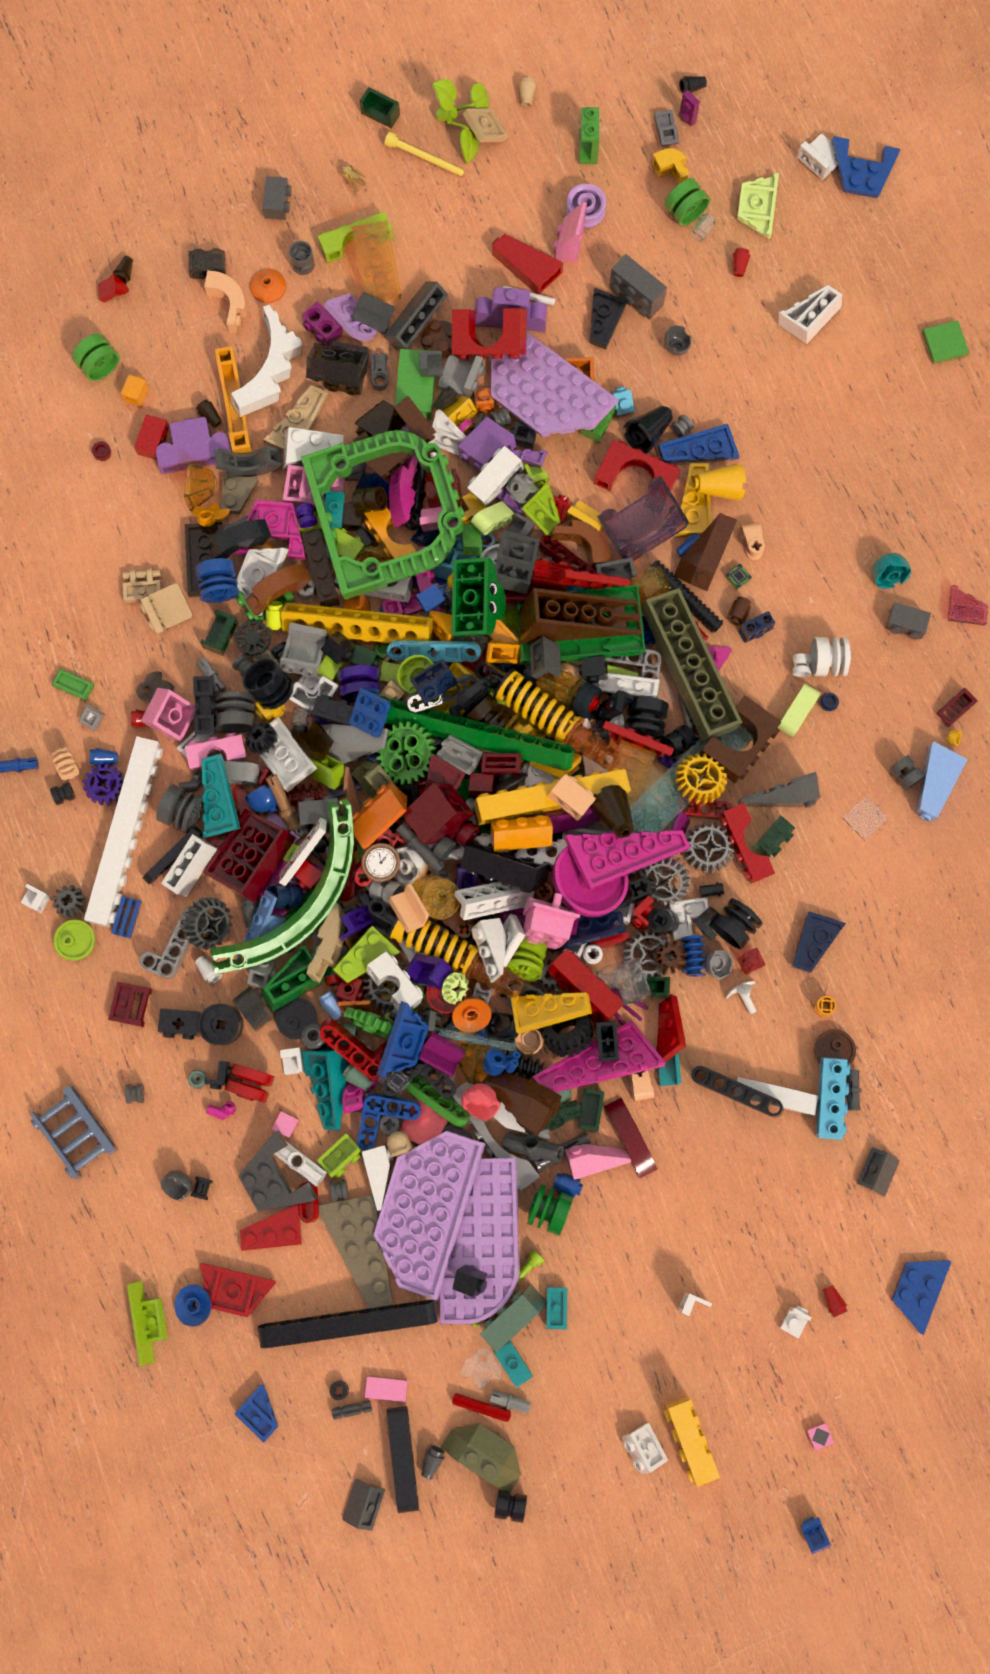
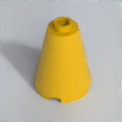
[692,464,746,501]

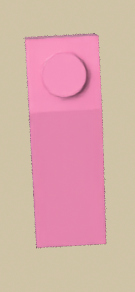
[565,1144,631,1180]

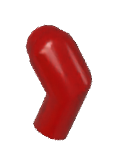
[339,876,359,901]

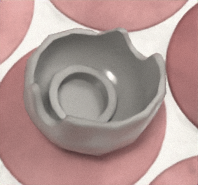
[705,949,733,979]

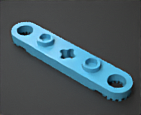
[387,640,481,662]

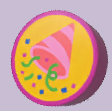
[459,419,475,436]

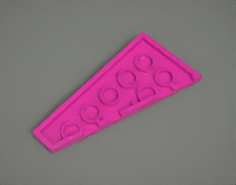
[564,830,691,890]
[533,1020,665,1092]

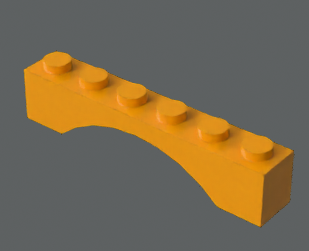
[215,346,252,454]

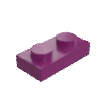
[679,90,700,127]

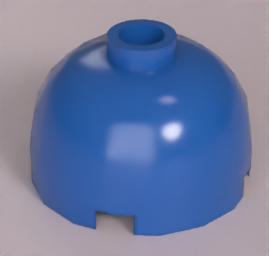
[245,785,279,815]

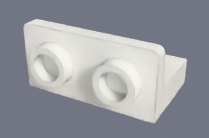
[622,1423,668,1474]

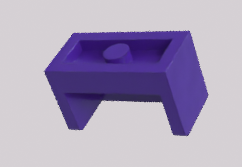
[405,953,453,989]

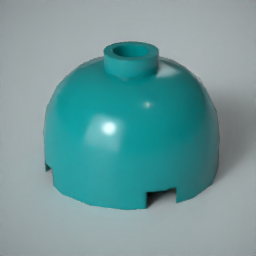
[872,553,912,589]

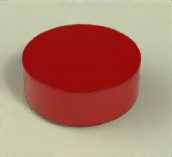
[325,974,342,987]

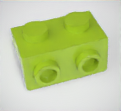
[317,1133,362,1178]

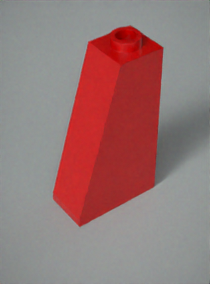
[492,234,563,294]

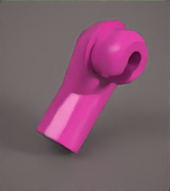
[206,1101,236,1120]

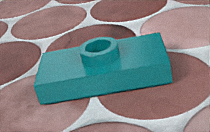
[325,492,345,528]
[494,1341,533,1388]

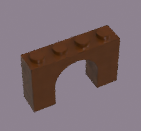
[351,396,436,479]
[699,695,781,784]

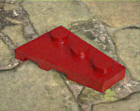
[240,1204,302,1251]

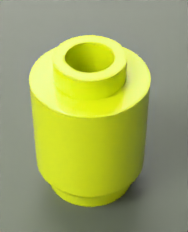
[266,601,283,630]

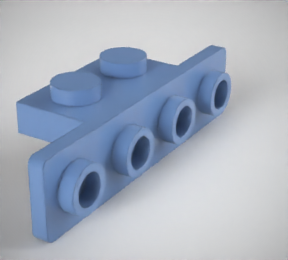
[237,890,286,959]

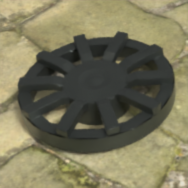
[235,621,271,656]

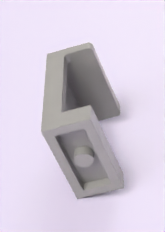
[280,622,327,678]

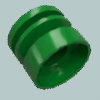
[527,1184,574,1236]

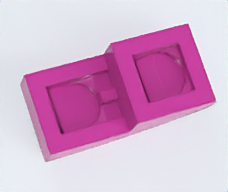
[381,592,424,615]

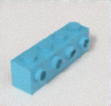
[815,1057,850,1140]

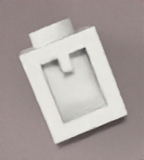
[779,1305,811,1339]

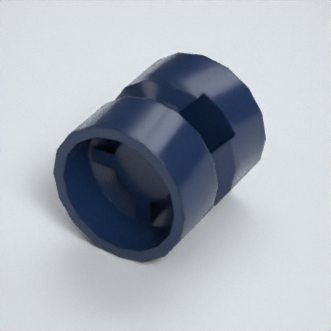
[267,884,302,909]

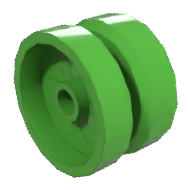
[664,178,711,226]
[72,333,120,381]

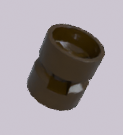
[352,486,387,513]

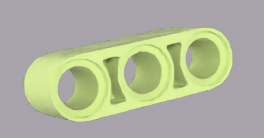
[471,501,515,536]
[778,683,821,738]

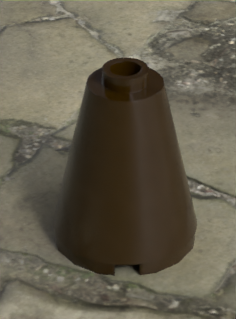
[591,785,634,838]

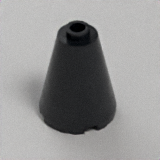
[623,406,673,453]

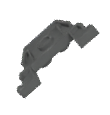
[238,1130,318,1211]

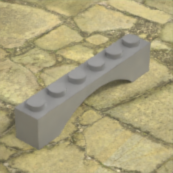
[451,1079,540,1191]

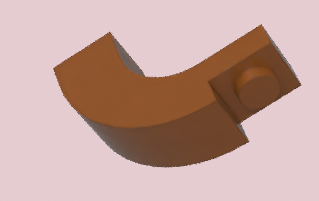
[550,520,611,569]
[245,564,312,615]

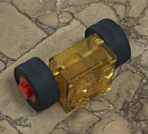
[521,663,601,720]

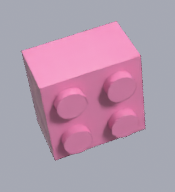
[141,688,195,741]

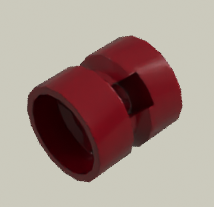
[446,821,480,848]

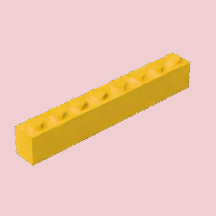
[473,768,631,825]

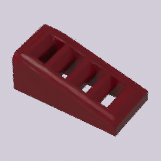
[936,688,978,727]

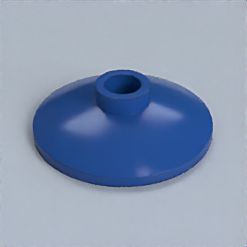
[175,1285,212,1327]

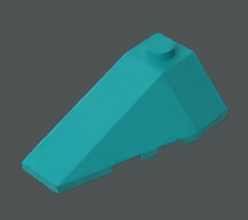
[302,1047,348,1130]

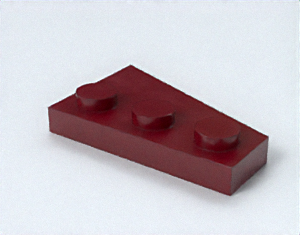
[424,754,466,791]

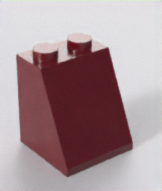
[402,783,474,844]

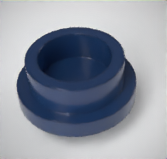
[820,693,839,712]

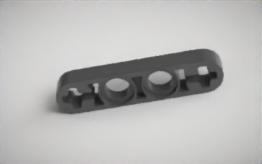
[406,674,478,712]

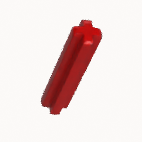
[452,1393,511,1422]

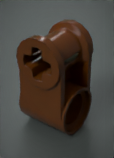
[437,904,473,940]

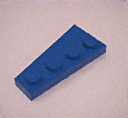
[658,424,740,463]

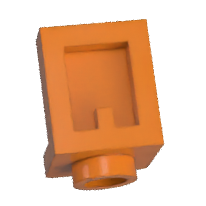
[474,388,494,414]

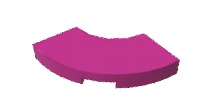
[342,1067,377,1114]

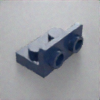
[410,659,458,704]

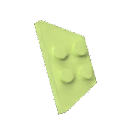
[737,173,779,239]

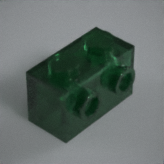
[753,815,795,858]

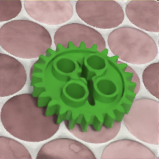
[376,722,437,785]
[343,1007,393,1039]

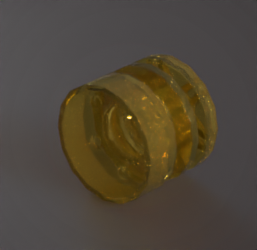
[413,874,460,919]

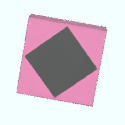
[806,1422,834,1451]

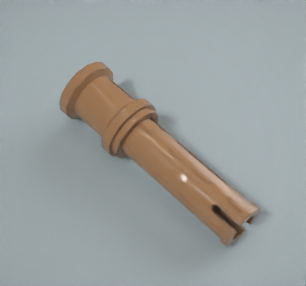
[266,774,301,832]

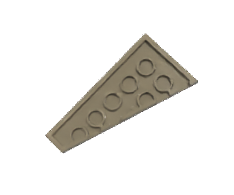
[319,1195,394,1308]

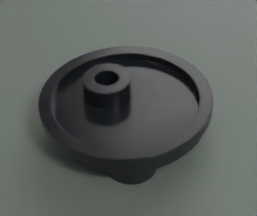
[276,998,317,1039]

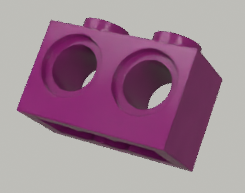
[301,301,343,347]

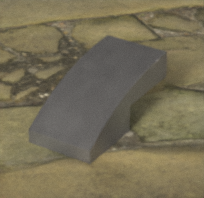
[654,110,679,146]

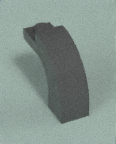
[214,445,283,477]

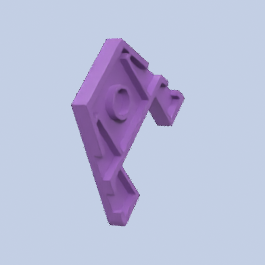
[478,449,547,515]

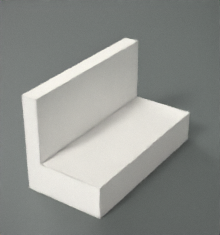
[678,1292,712,1316]

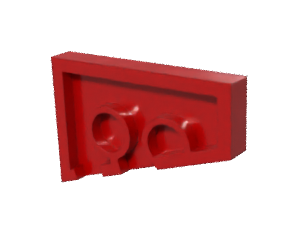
[657,994,686,1063]

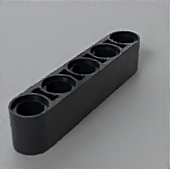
[691,1066,784,1118]
[387,1406,419,1513]

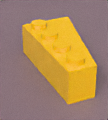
[663,1395,720,1487]

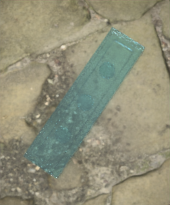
[438,1026,517,1052]

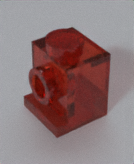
[737,948,766,976]

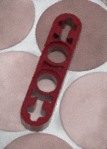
[538,535,598,574]

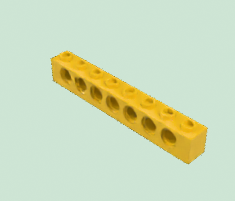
[281,602,433,644]

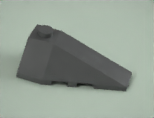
[738,772,820,808]

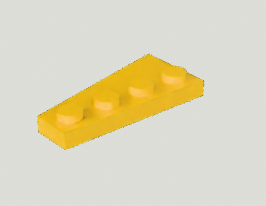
[675,463,712,536]
[510,993,592,1034]

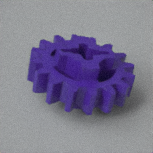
[83,763,124,805]

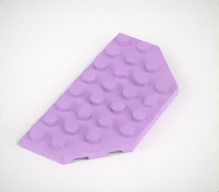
[491,332,618,437]
[374,1131,486,1300]

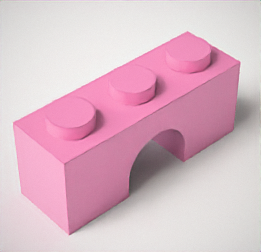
[185,733,246,771]

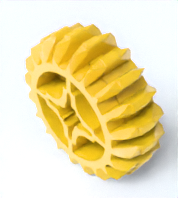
[675,753,727,805]

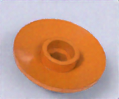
[250,269,286,303]
[452,998,491,1033]

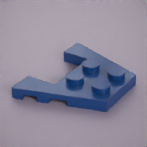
[832,136,900,198]

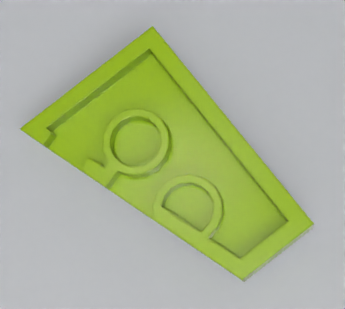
[332,926,400,983]

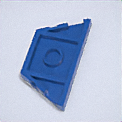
[377,1001,429,1077]
[891,1260,951,1335]

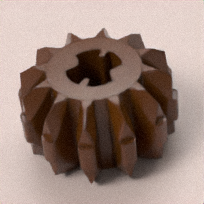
[653,941,687,974]

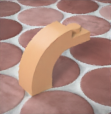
[204,270,247,333]

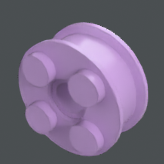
[566,184,606,228]

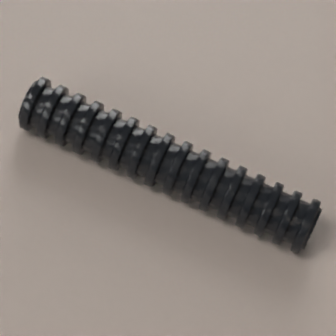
[648,560,723,633]

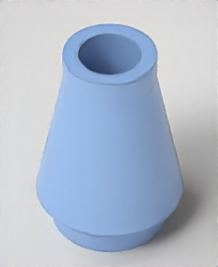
[318,990,344,1020]

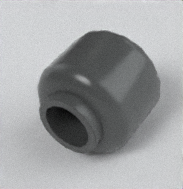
[301,1023,326,1050]

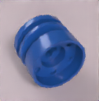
[195,558,239,603]

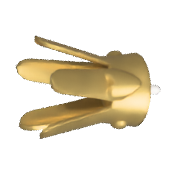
[342,165,367,192]

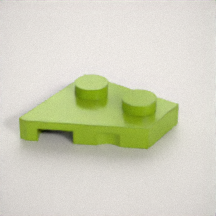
[521,483,561,535]

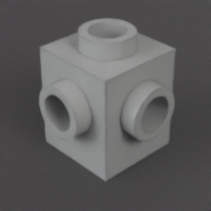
[506,474,539,504]
[247,960,277,989]

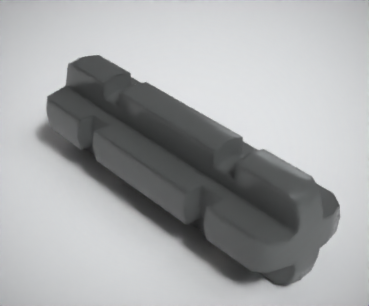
[332,1400,372,1420]

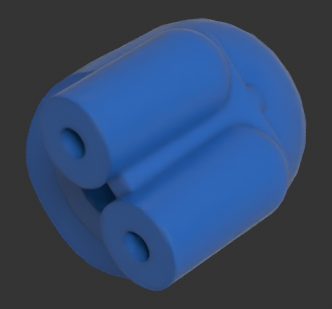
[483,1049,521,1076]

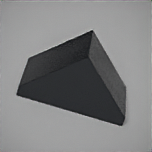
[596,1020,619,1062]

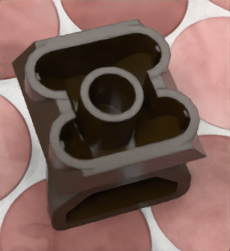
[354,400,406,437]

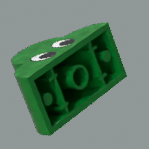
[451,557,506,637]

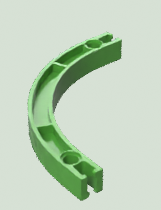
[210,799,354,974]

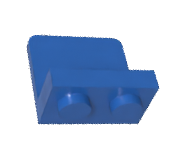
[349,688,391,737]

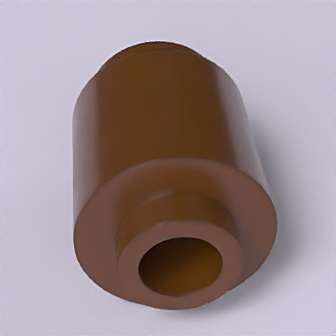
[727,596,751,626]

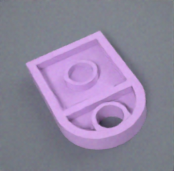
[324,293,377,341]

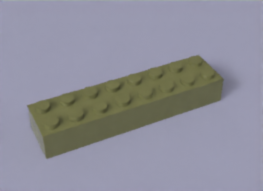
[641,588,743,742]

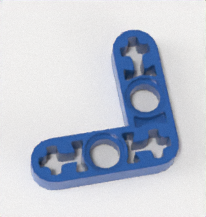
[357,1093,422,1151]

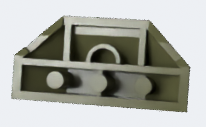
[441,1423,521,1492]

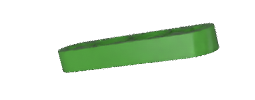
[405,1075,470,1127]

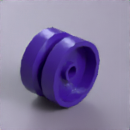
[338,665,381,703]

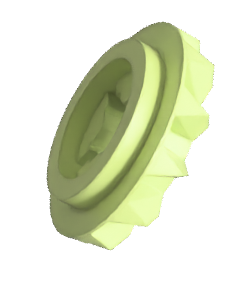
[442,972,469,1004]

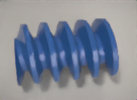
[681,935,706,977]

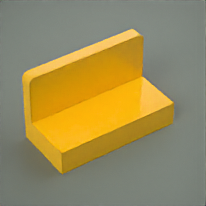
[441,395,478,428]
[567,500,609,533]

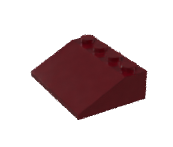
[203,808,296,903]

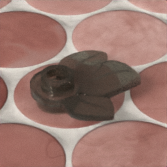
[136,671,174,703]

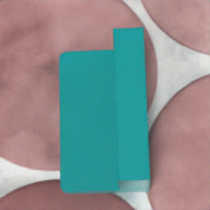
[656,1047,681,1086]

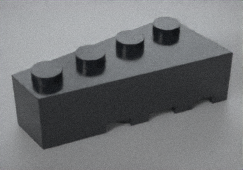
[460,842,551,893]

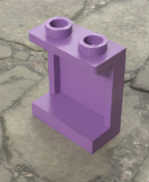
[457,417,516,472]

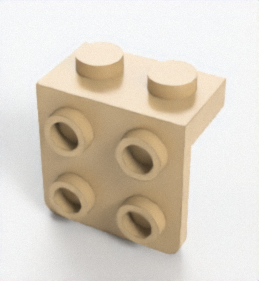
[140,583,193,634]

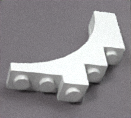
[231,305,302,417]

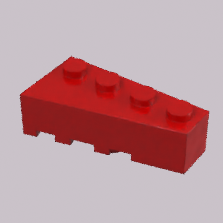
[547,949,624,1029]

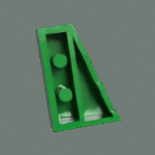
[262,944,324,1012]

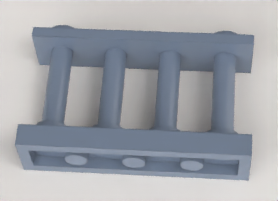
[30,1085,118,1179]

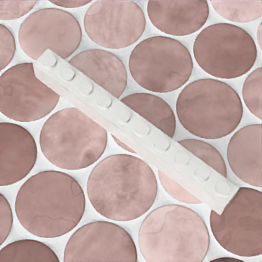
[84,736,163,928]

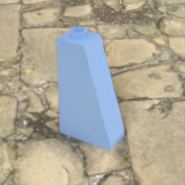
[916,741,968,822]

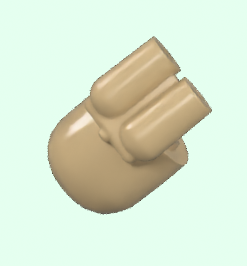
[387,1131,415,1157]

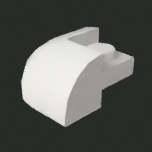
[289,675,339,711]

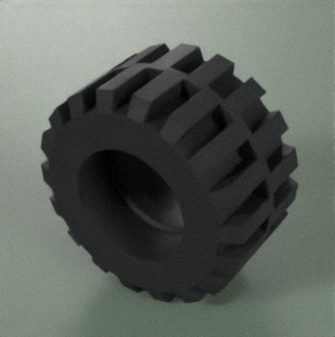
[540,1015,593,1057]

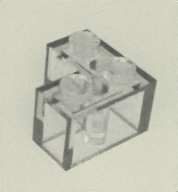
[596,958,651,1005]

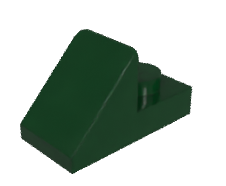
[634,977,670,999]

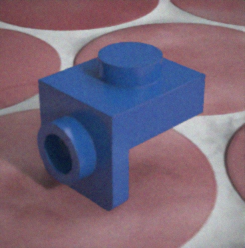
[801,1517,831,1555]

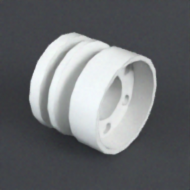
[810,637,851,676]

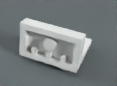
[797,134,839,180]

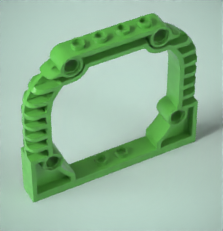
[301,430,465,600]

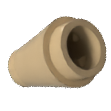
[519,77,536,107]

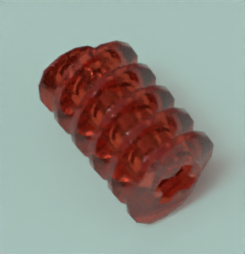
[285,783,324,808]

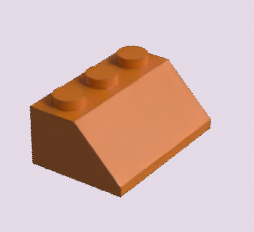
[352,781,407,850]

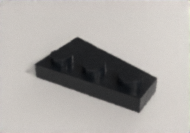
[590,287,627,350]

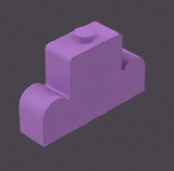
[475,287,547,332]
[156,417,232,475]

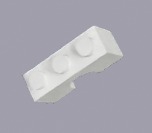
[366,952,423,1011]

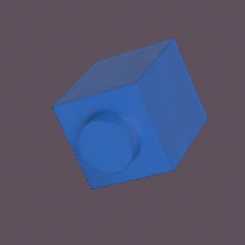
[416,584,447,615]

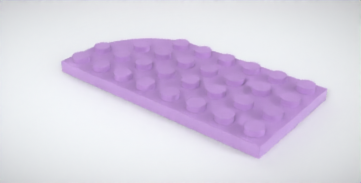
[440,1158,520,1324]

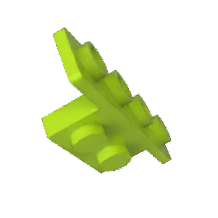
[127,1281,168,1366]

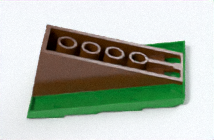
[515,585,646,664]

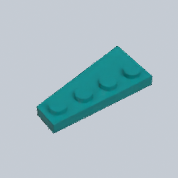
[202,754,241,838]

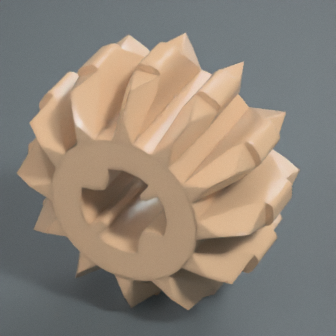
[51,747,79,781]

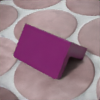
[419,1032,466,1077]

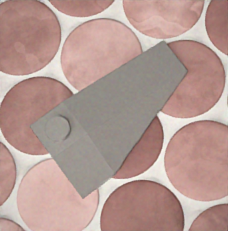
[321,724,388,766]

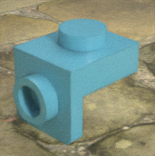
[610,386,635,416]

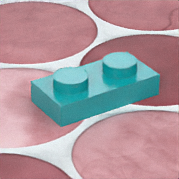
[546,1287,567,1330]

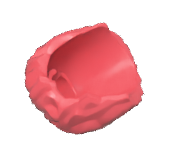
[461,1083,501,1121]

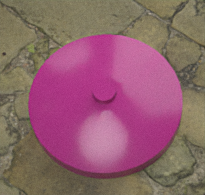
[552,846,628,917]

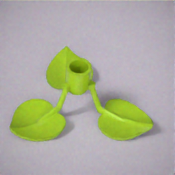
[432,79,489,163]

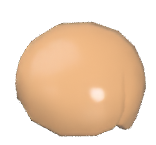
[514,1029,544,1055]

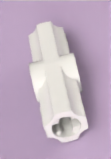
[274,1141,327,1186]

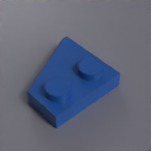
[235,1383,278,1443]

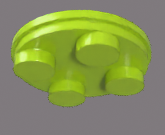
[54,920,95,961]

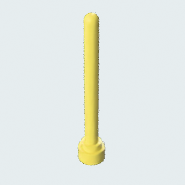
[384,132,464,176]

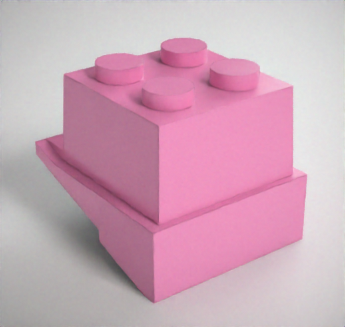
[523,893,580,949]

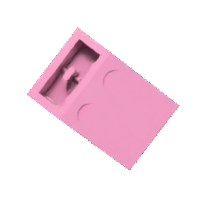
[283,465,345,512]

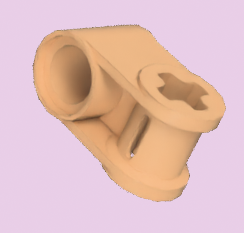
[740,523,765,561]
[629,1070,654,1102]

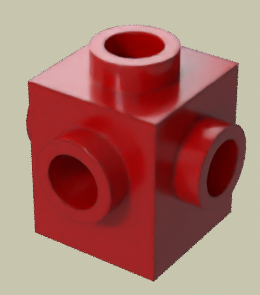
[335,978,365,1002]

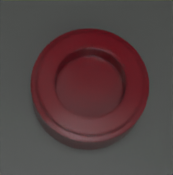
[92,441,111,461]

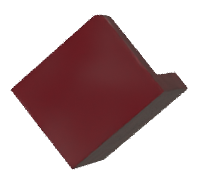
[469,773,495,799]

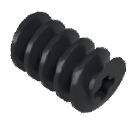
[504,1049,545,1082]

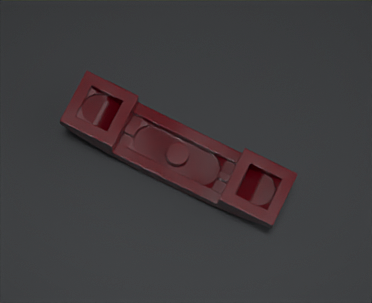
[604,1098,657,1178]

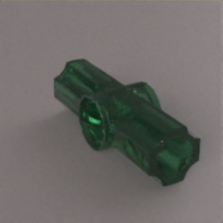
[525,1100,583,1135]

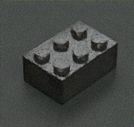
[306,343,368,387]

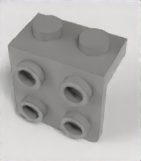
[438,355,485,399]

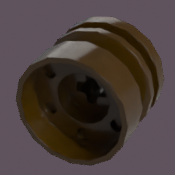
[463,693,511,728]

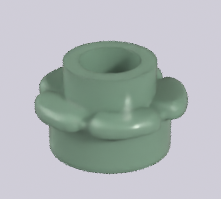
[188,1070,208,1089]

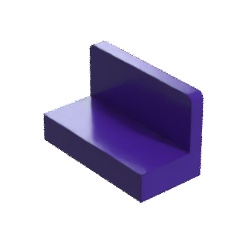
[339,905,375,941]

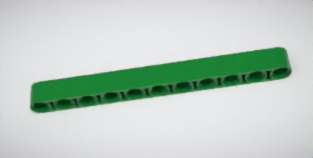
[380,696,575,770]

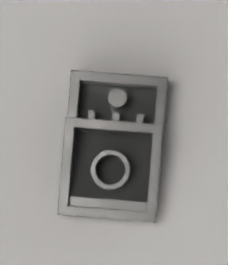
[495,530,539,595]

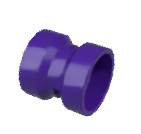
[295,503,318,528]

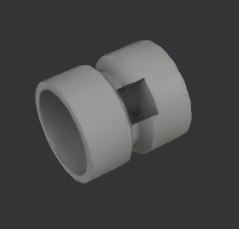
[369,880,405,905]

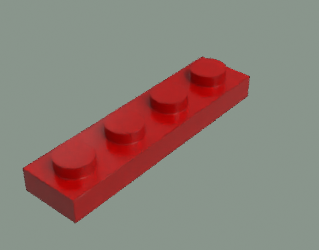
[556,569,630,589]

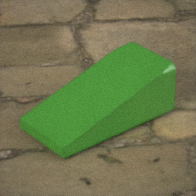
[461,524,482,556]

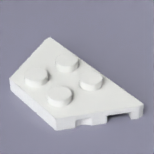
[237,548,289,616]

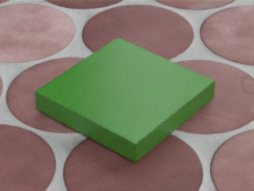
[922,320,969,364]

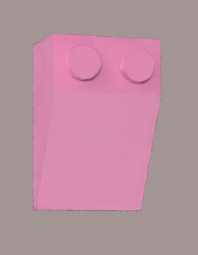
[553,202,587,263]

